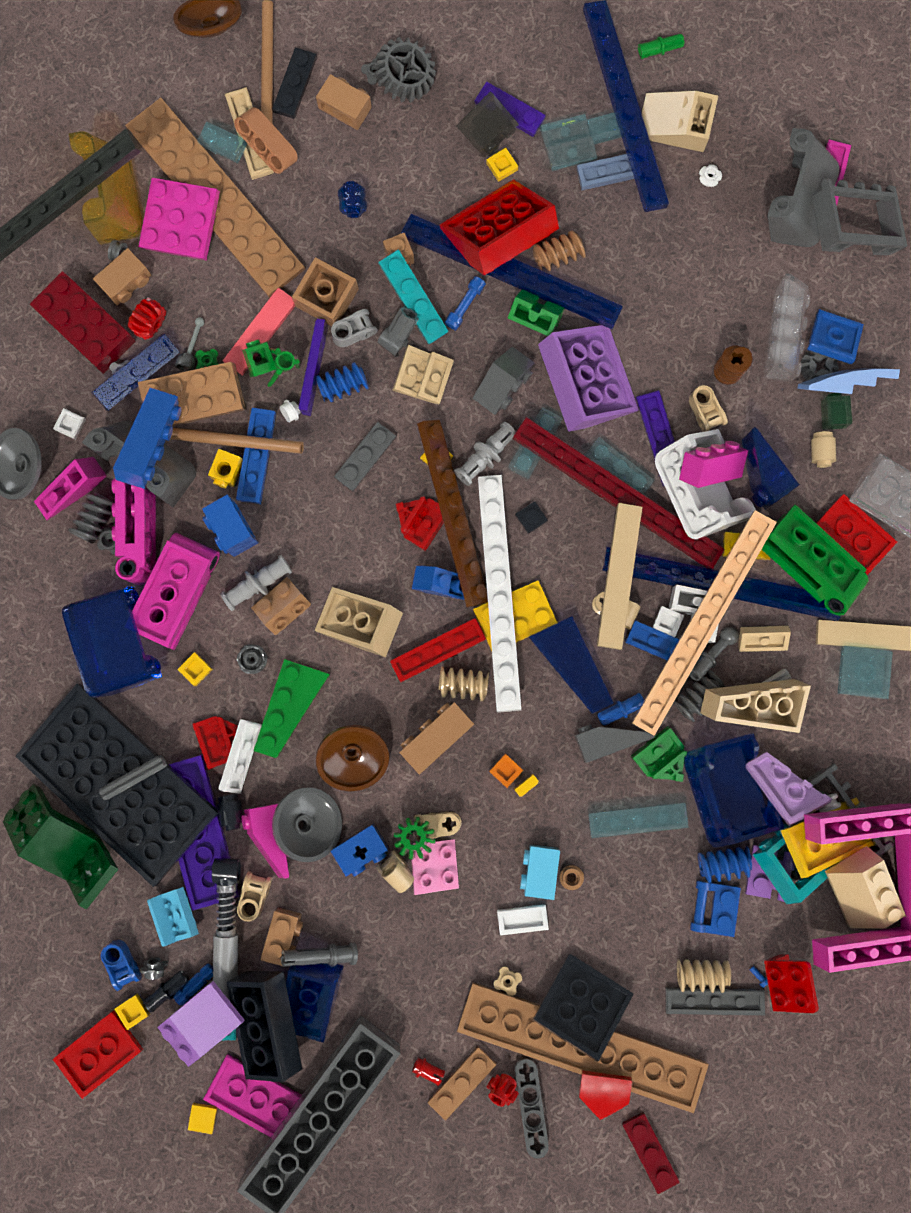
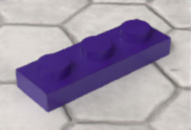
[475,82,545,137]

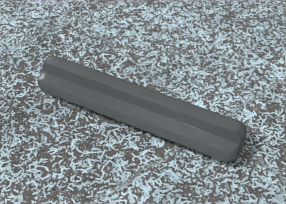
[99,755,167,800]

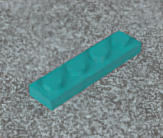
[378,249,449,344]

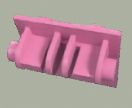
[411,839,459,895]

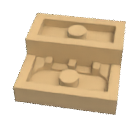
[392,345,454,405]

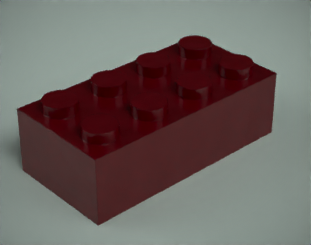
[30,271,136,374]

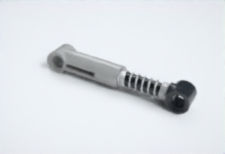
[212,858,241,1001]

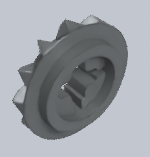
[800,351,839,380]

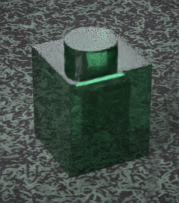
[820,393,853,430]

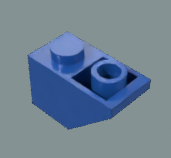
[412,566,465,600]

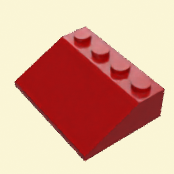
[440,180,559,275]

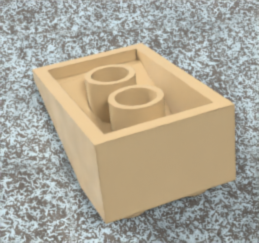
[315,587,403,657]

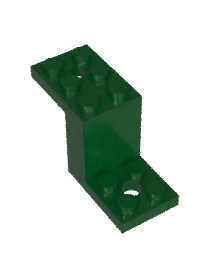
[3,783,118,910]

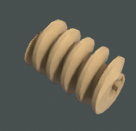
[439,667,489,701]
[677,959,731,993]

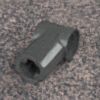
[378,307,419,357]

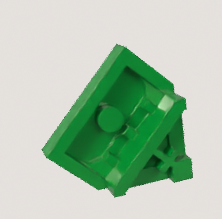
[631,726,687,782]

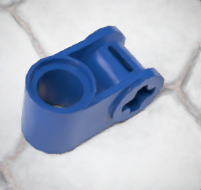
[101,940,142,991]

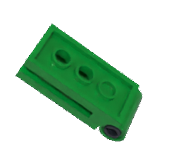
[761,505,868,616]

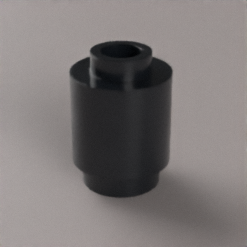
[217,794,243,831]

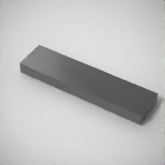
[665,987,765,1016]

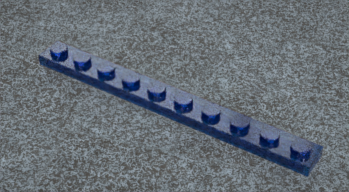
[583,0,669,212]
[401,214,623,330]
[602,547,841,621]

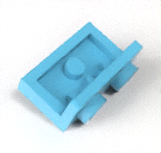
[147,887,199,947]

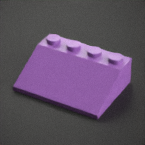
[538,324,639,432]

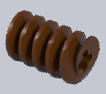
[713,345,753,385]

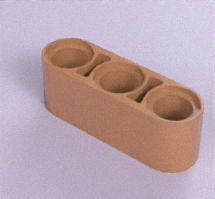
[234,107,298,174]

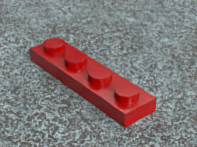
[390,618,486,683]

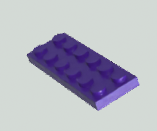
[169,755,241,911]

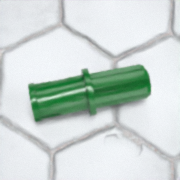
[638,34,684,59]

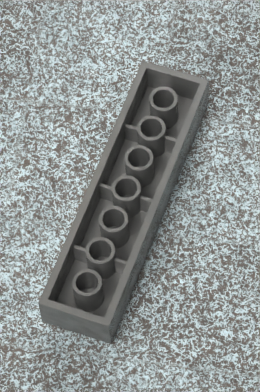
[237,1015,401,1213]

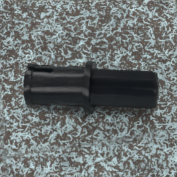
[143,970,189,1012]

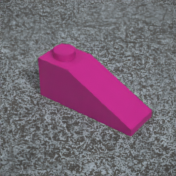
[34,457,107,520]
[242,804,289,878]

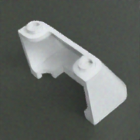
[655,429,756,539]

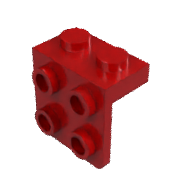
[764,954,819,1013]

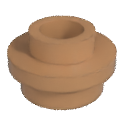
[559,865,584,890]

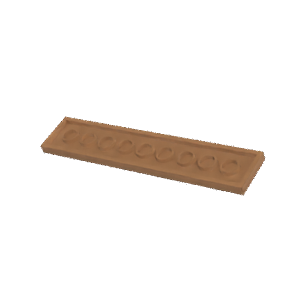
[125,98,305,298]
[457,982,709,1113]

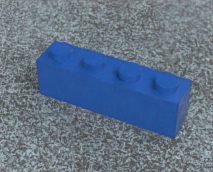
[113,388,182,489]

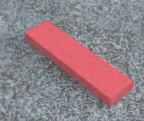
[223,288,295,376]

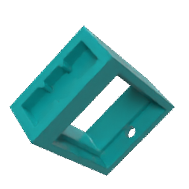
[753,824,829,904]

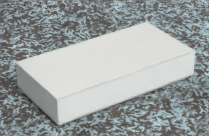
[497,904,549,935]

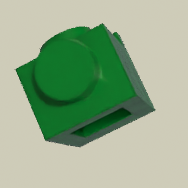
[242,339,276,377]

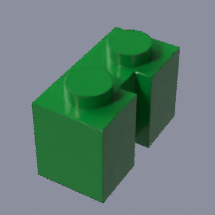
[508,289,565,336]

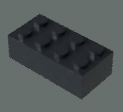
[227,971,302,1082]

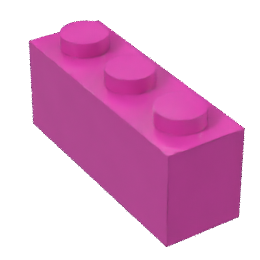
[679,441,748,488]

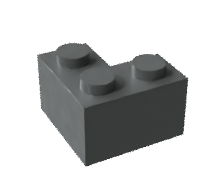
[472,346,535,415]

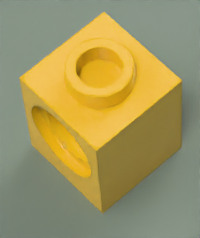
[208,449,243,489]

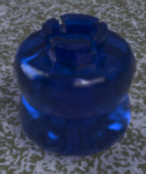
[337,181,368,218]

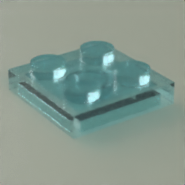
[837,646,893,699]

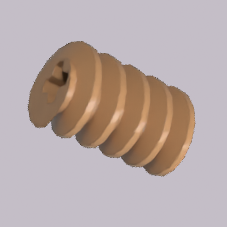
[533,231,585,274]

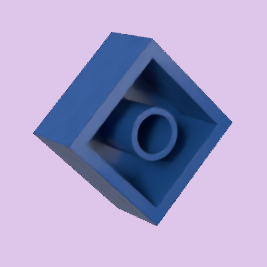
[202,494,258,557]

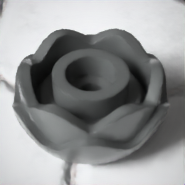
[237,644,267,674]

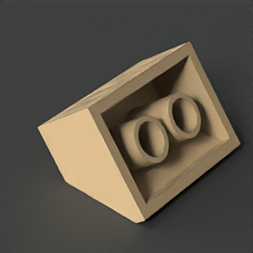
[825,846,906,929]

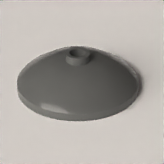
[0,428,42,500]
[272,787,342,862]

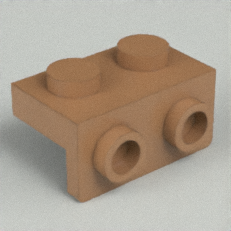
[251,577,311,635]

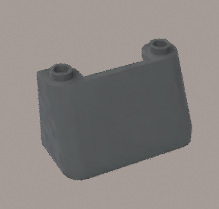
[768,128,839,247]
[82,420,196,508]

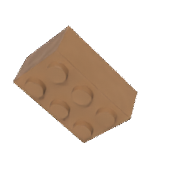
[399,702,474,775]

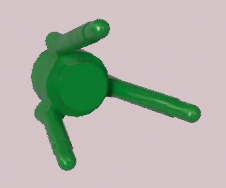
[267,347,300,387]

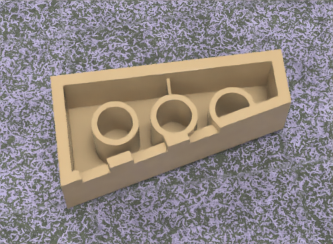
[700,679,811,733]

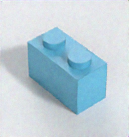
[520,845,560,900]

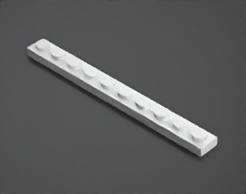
[478,475,521,712]

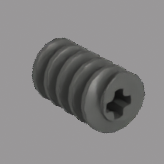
[68,491,115,544]
[673,670,725,722]

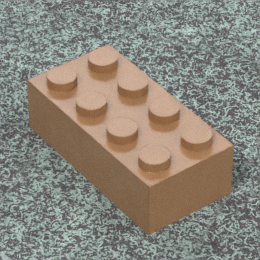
[138,362,246,426]

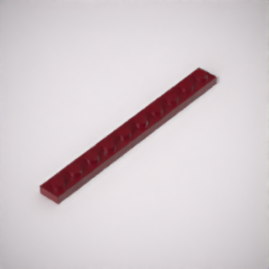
[512,417,725,570]

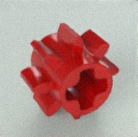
[486,1074,519,1107]

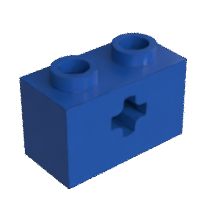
[331,823,389,877]

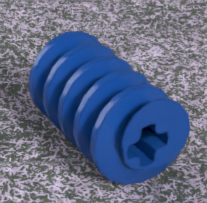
[316,362,369,403]
[698,846,752,883]

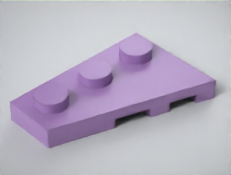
[746,752,832,827]

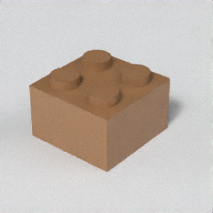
[292,257,359,326]

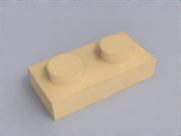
[738,626,791,652]

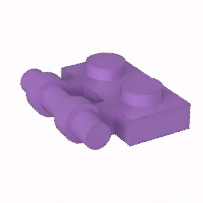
[745,845,795,902]

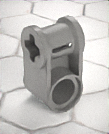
[331,309,378,347]

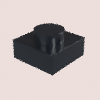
[515,501,548,534]

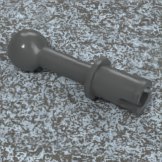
[689,626,739,681]

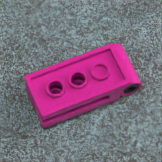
[112,479,156,585]
[124,532,220,650]

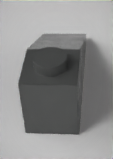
[574,724,655,763]

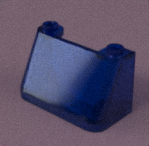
[62,586,162,698]
[684,733,785,847]

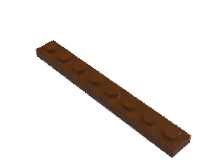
[417,420,488,607]

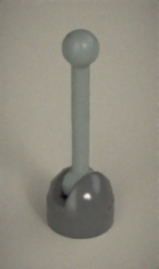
[175,317,204,371]

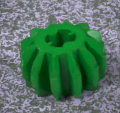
[394,817,436,860]

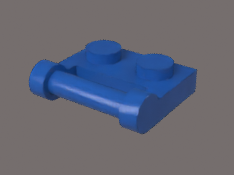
[690,880,741,937]

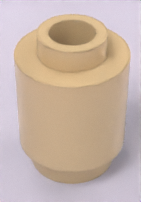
[811,431,836,468]

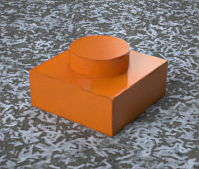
[489,754,523,788]

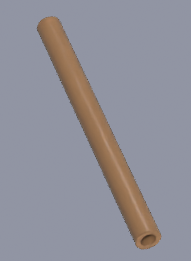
[261,0,273,124]
[170,428,304,454]

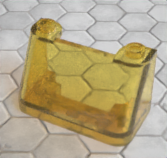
[69,131,143,245]

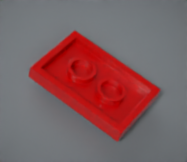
[816,494,897,575]
[53,1010,143,1099]

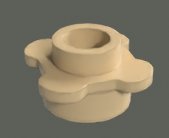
[494,966,522,996]

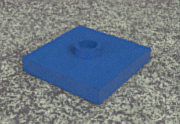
[807,309,864,365]

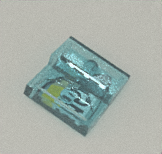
[540,114,597,171]

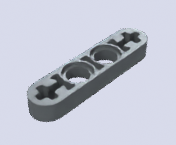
[515,1057,549,1159]

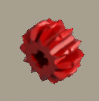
[128,297,166,340]

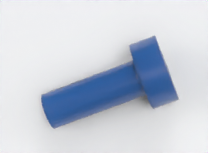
[749,966,768,988]

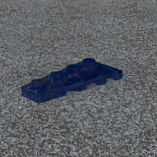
[529,616,614,713]

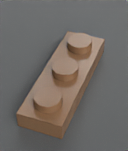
[428,1046,496,1121]

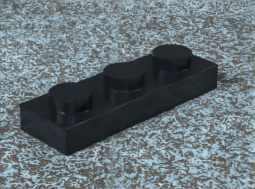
[272,47,317,119]

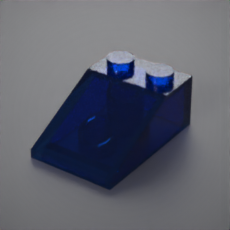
[742,427,800,510]
[286,963,344,1043]

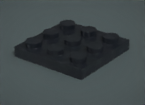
[532,954,634,1061]

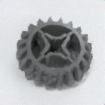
[374,36,436,103]

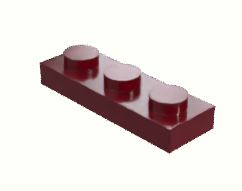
[622,1112,680,1194]

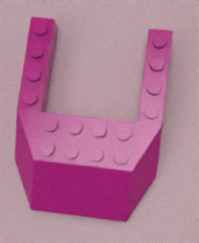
[804,804,911,973]

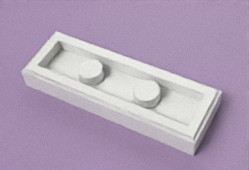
[218,719,262,794]

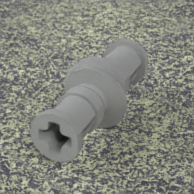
[454,422,516,486]
[220,555,292,611]

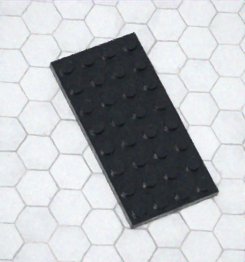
[15,683,219,887]

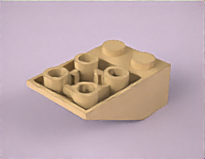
[636,91,718,152]

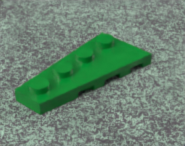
[253,659,330,758]

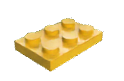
[473,581,558,651]

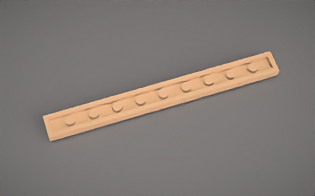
[632,510,777,736]

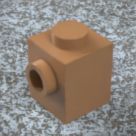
[383,233,414,266]

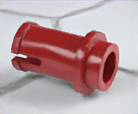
[412,1058,445,1086]

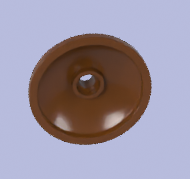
[173,0,242,38]
[316,725,389,791]

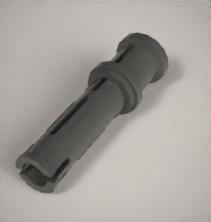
[281,942,358,967]

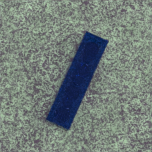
[91,333,180,411]

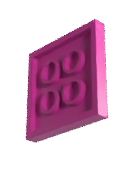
[139,178,220,261]

